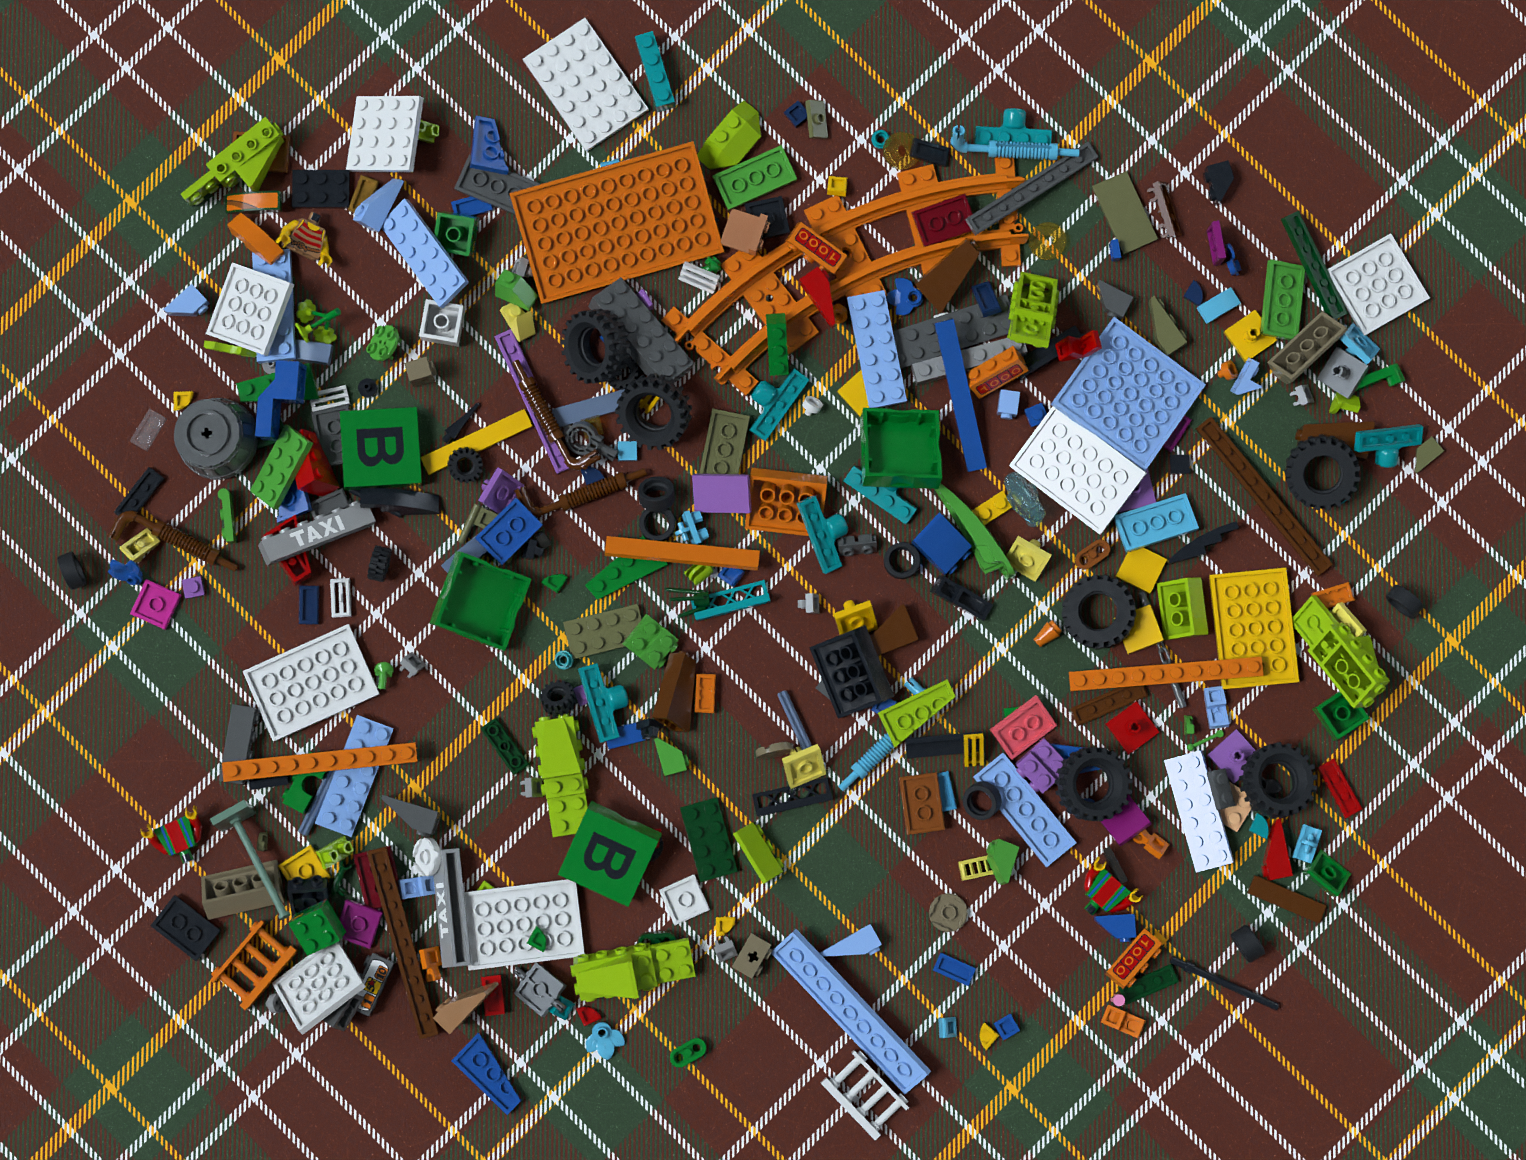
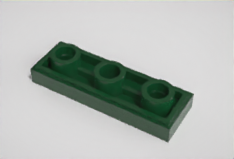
[480,717,530,775]

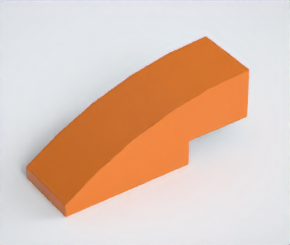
[227,213,284,265]

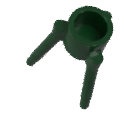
[665,588,710,618]

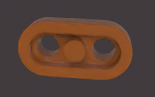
[1075,539,1110,570]

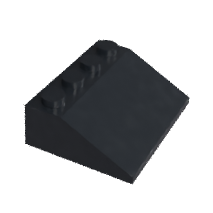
[809,625,894,719]

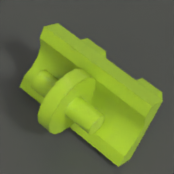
[418,120,439,144]
[316,836,354,869]

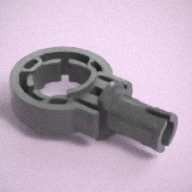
[565,421,618,462]

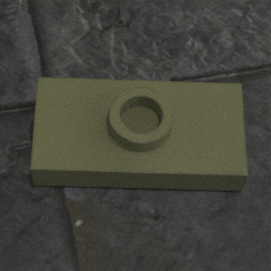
[805,100,828,139]

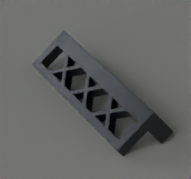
[1017,325,1084,381]
[905,731,984,759]
[752,778,833,817]

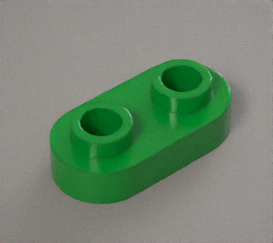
[670,1038,706,1068]

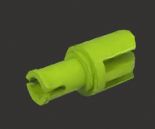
[684,564,715,586]

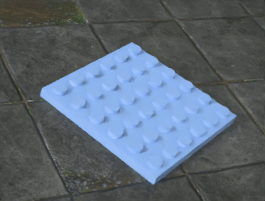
[1050,317,1206,471]

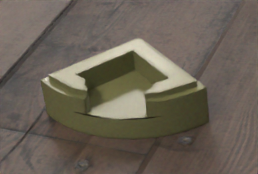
[256,832,268,852]

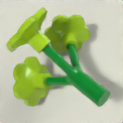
[295,299,341,344]

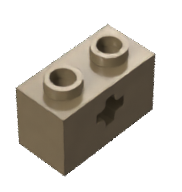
[404,357,437,387]
[732,933,772,979]

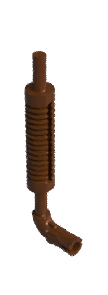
[512,360,602,470]
[514,468,647,518]
[107,510,238,572]

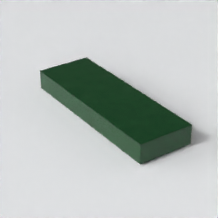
[1117,964,1179,1005]

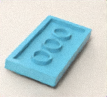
[1113,493,1199,553]

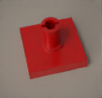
[1105,701,1159,755]

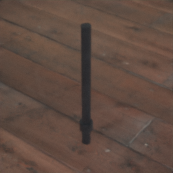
[1169,956,1279,1010]

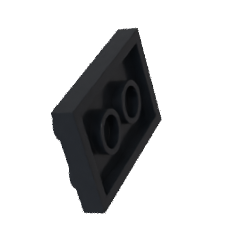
[292,170,350,209]
[150,895,221,961]

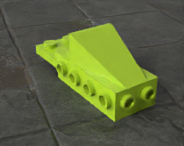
[181,117,285,207]
[1007,272,1059,348]
[1292,595,1390,709]
[532,713,589,837]
[570,938,696,1002]

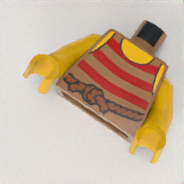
[276,212,332,268]

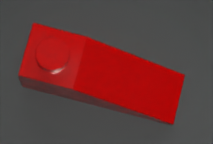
[799,267,835,329]
[1261,819,1293,880]

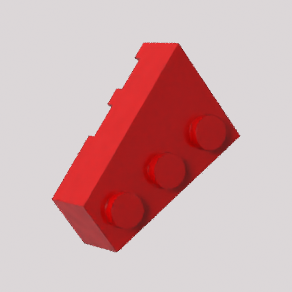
[295,429,340,497]
[263,514,311,586]

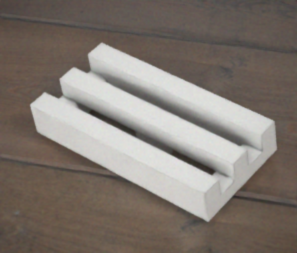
[678,261,720,294]
[310,385,350,412]
[330,578,352,618]

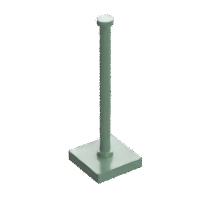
[210,800,291,920]

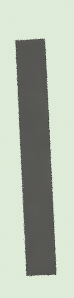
[965,141,1098,236]

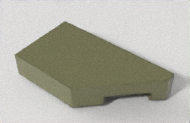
[1414,436,1444,474]

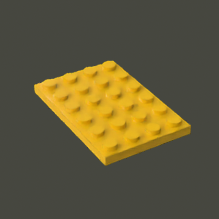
[1209,568,1299,690]

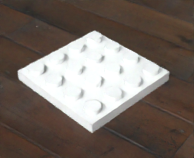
[346,96,424,172]
[1327,233,1430,336]
[206,263,294,356]
[272,942,366,1035]

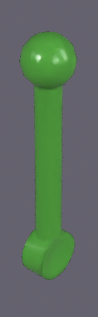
[1187,730,1224,751]

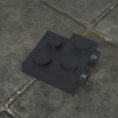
[287,875,331,917]

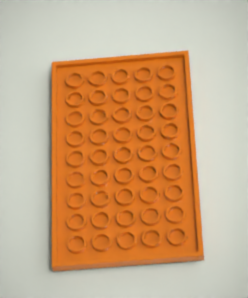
[509,141,724,304]

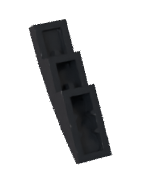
[360,488,439,515]
[1166,521,1238,565]

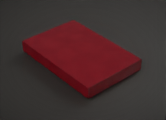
[911,194,973,247]
[353,845,405,909]

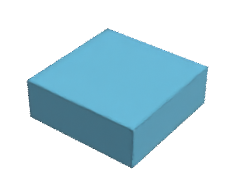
[618,441,637,461]

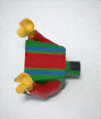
[140,806,202,864]
[1084,857,1143,916]

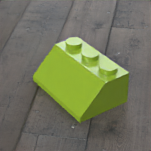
[1157,577,1208,640]
[733,822,784,884]

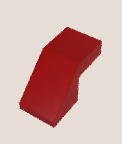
[1055,330,1102,362]

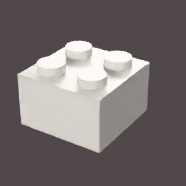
[419,299,465,347]

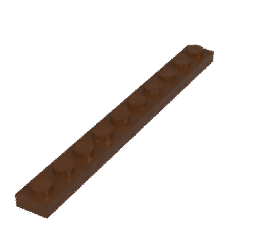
[1195,417,1333,577]
[367,846,439,1039]

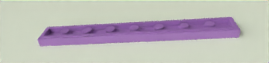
[494,329,570,474]

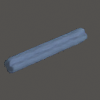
[778,690,812,750]
[298,771,335,836]

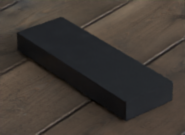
[114,467,165,524]

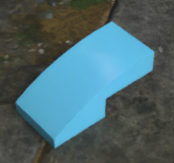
[1197,287,1241,324]

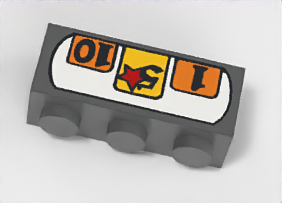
[357,953,396,1016]

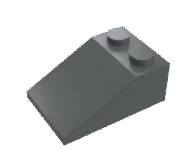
[381,795,442,837]

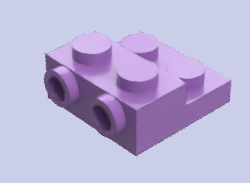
[1015,738,1063,794]

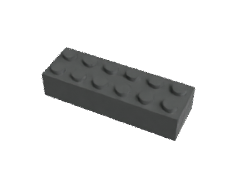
[588,277,694,382]

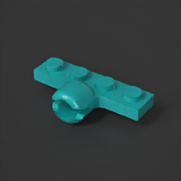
[975,108,1052,145]
[750,368,810,441]
[1354,424,1423,468]
[843,465,917,524]
[797,496,848,574]
[578,663,628,743]

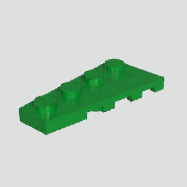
[236,363,320,403]
[585,536,668,600]

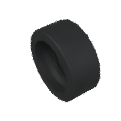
[638,476,675,512]
[639,509,675,541]
[883,542,920,579]
[57,551,86,590]
[1386,585,1424,619]
[962,781,1002,820]

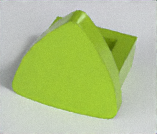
[1329,392,1361,414]

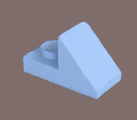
[1230,357,1262,395]

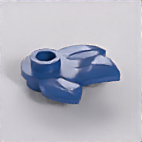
[1225,244,1242,276]
[886,278,923,316]
[108,559,143,585]

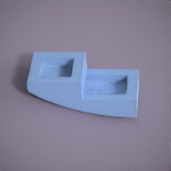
[1204,686,1229,729]
[397,876,435,899]

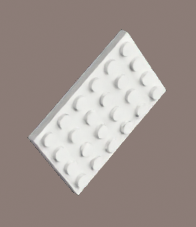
[523,18,649,152]
[1009,406,1147,535]
[242,624,380,742]
[463,879,585,970]

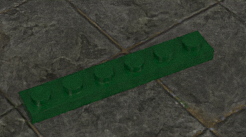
[1281,211,1348,319]

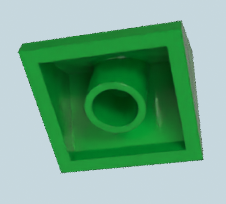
[1302,849,1351,897]

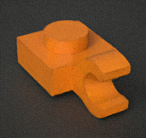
[1132,829,1169,859]
[419,946,442,982]

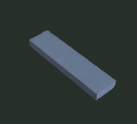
[552,389,625,427]

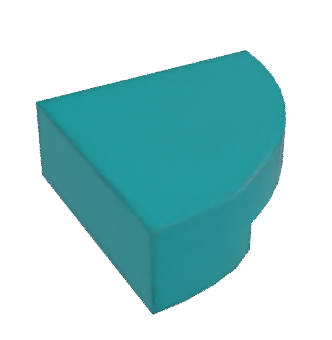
[1248,813,1269,839]

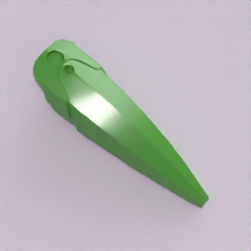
[934,483,1016,580]

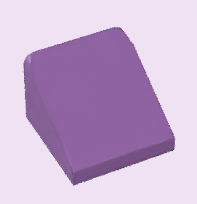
[636,289,653,310]

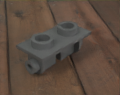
[837,534,877,556]

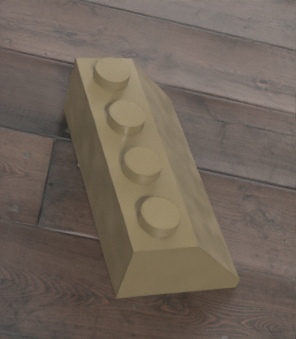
[1267,311,1348,384]
[201,860,284,920]

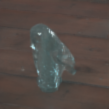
[1004,472,1045,527]

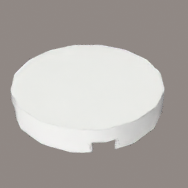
[413,838,441,876]

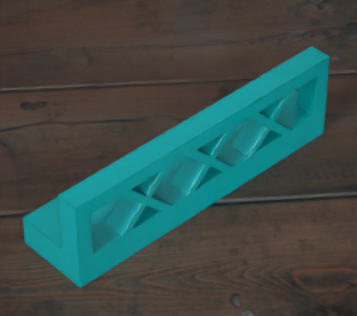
[691,580,770,622]

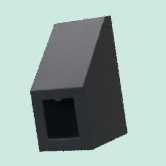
[1203,160,1234,206]

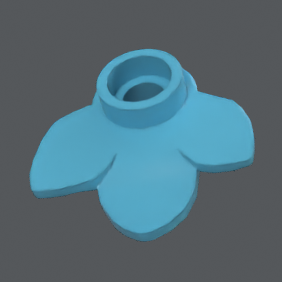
[586,1022,625,1060]

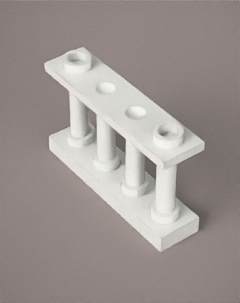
[820,1050,909,1140]

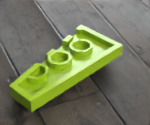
[878,680,956,748]

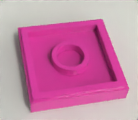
[130,579,182,630]

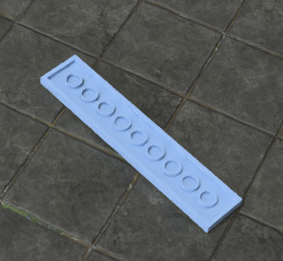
[771,929,931,1095]

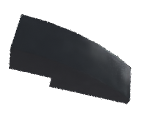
[930,575,993,621]

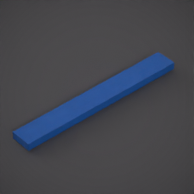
[934,319,987,472]

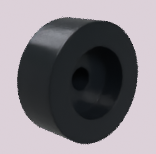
[358,378,378,398]

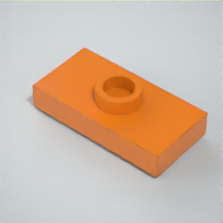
[1311,582,1355,609]
[695,674,716,713]

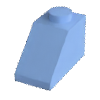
[163,284,210,316]

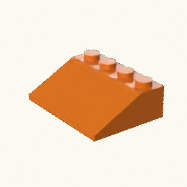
[745,468,828,536]

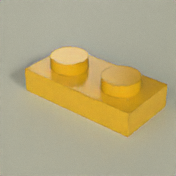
[972,491,1013,525]

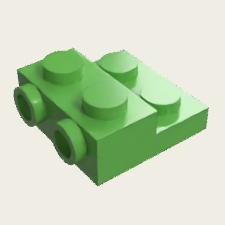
[623,614,678,670]

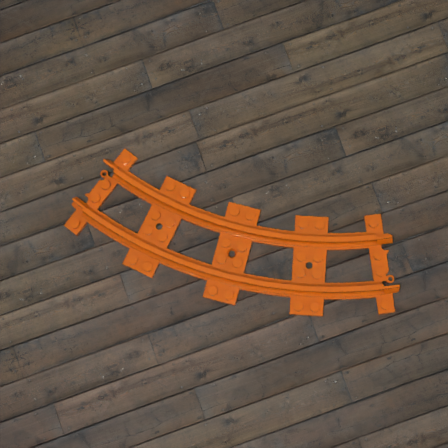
[661,156,1029,396]

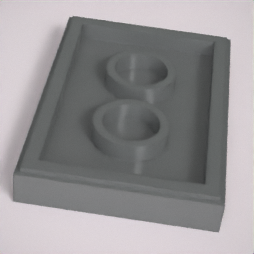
[311,405,350,467]

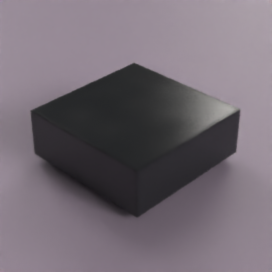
[1169,454,1190,475]

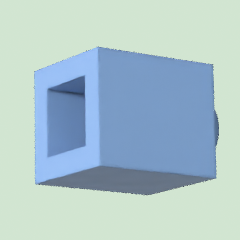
[997,389,1020,420]

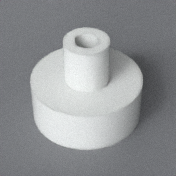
[802,396,823,416]

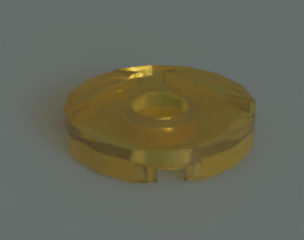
[883,132,918,170]
[1028,222,1066,260]

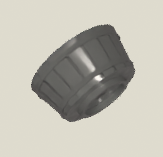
[174,398,258,480]

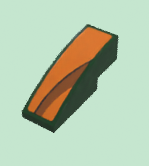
[226,191,282,214]

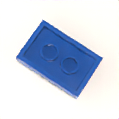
[475,497,543,565]

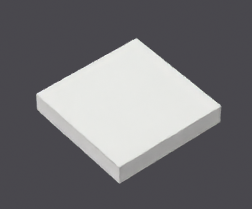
[659,875,710,926]

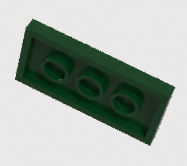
[680,797,738,882]

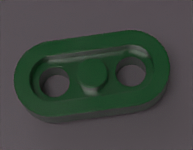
[637,931,676,945]

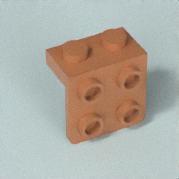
[721,209,770,256]

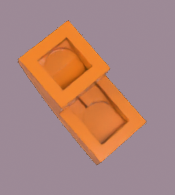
[1101,1005,1146,1039]

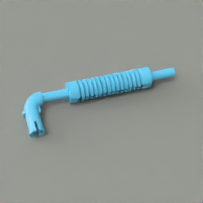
[950,125,1079,160]
[838,677,926,791]

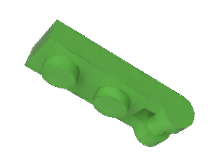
[218,488,237,544]

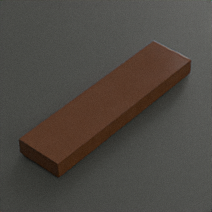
[1069,686,1148,726]
[1247,875,1326,924]

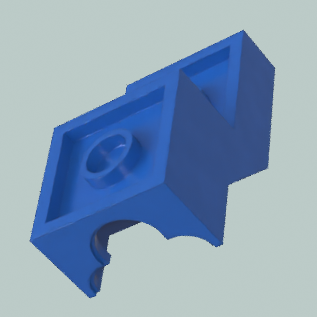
[255,360,307,441]

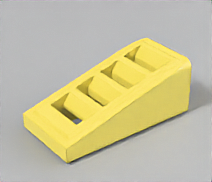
[958,855,993,881]

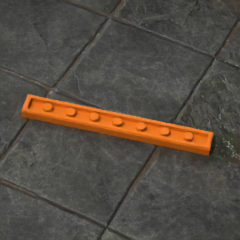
[605,536,760,571]

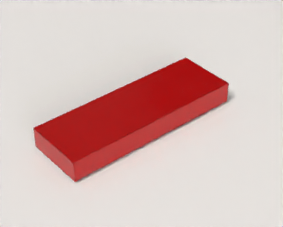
[1317,758,1363,818]

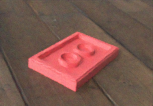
[990,695,1057,760]

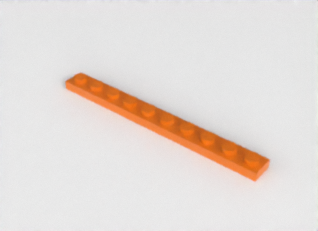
[1068,657,1263,692]
[222,742,418,782]

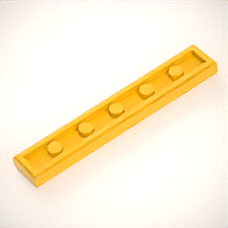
[420,409,533,475]

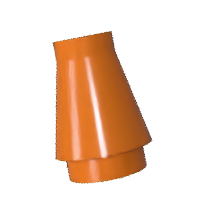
[1033,620,1062,647]

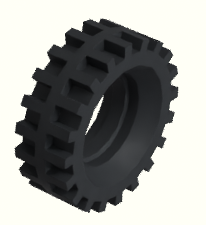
[561,309,630,384]
[615,373,692,450]
[1284,434,1360,510]
[1061,575,1136,650]
[1239,742,1317,819]
[1054,747,1133,821]

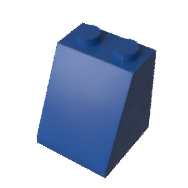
[911,512,972,576]

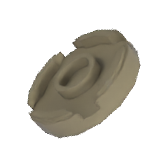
[755,742,794,759]
[929,893,968,932]

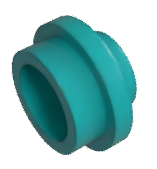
[871,130,890,149]
[554,650,573,670]

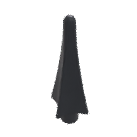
[442,402,480,444]

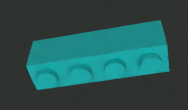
[635,31,675,113]

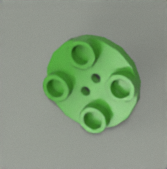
[366,325,402,361]

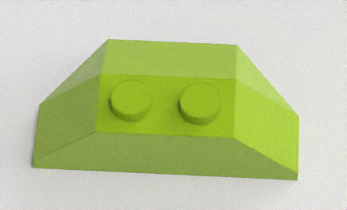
[697,100,761,170]

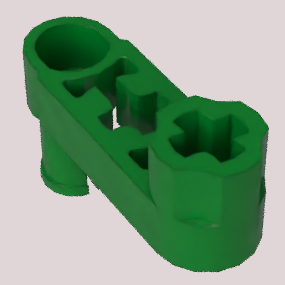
[1355,363,1405,391]

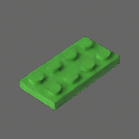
[713,145,797,211]
[1260,259,1305,341]
[250,424,313,510]

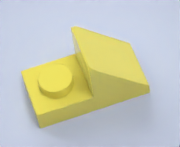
[500,303,535,342]
[119,528,160,562]

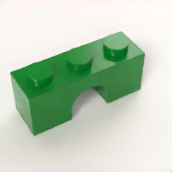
[766,313,789,376]
[282,752,326,814]

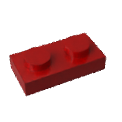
[481,975,505,1016]

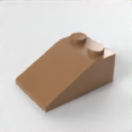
[433,982,499,1034]

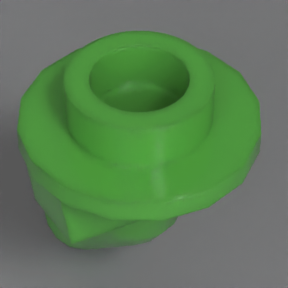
[374,662,394,689]

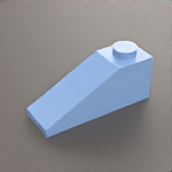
[353,179,404,232]
[820,924,882,957]

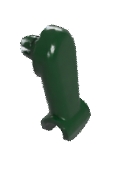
[330,858,354,897]

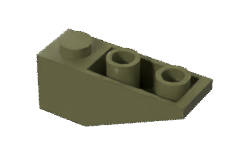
[1149,296,1187,356]

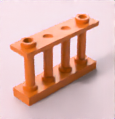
[210,920,299,1011]

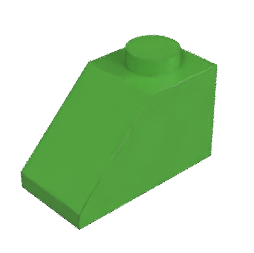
[495,269,538,311]
[654,738,690,777]
[986,839,1019,885]

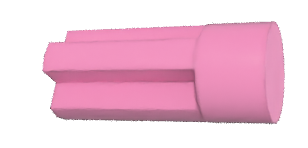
[1110,994,1125,1006]

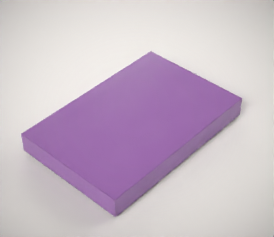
[692,474,752,513]

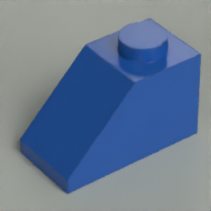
[1094,914,1136,942]

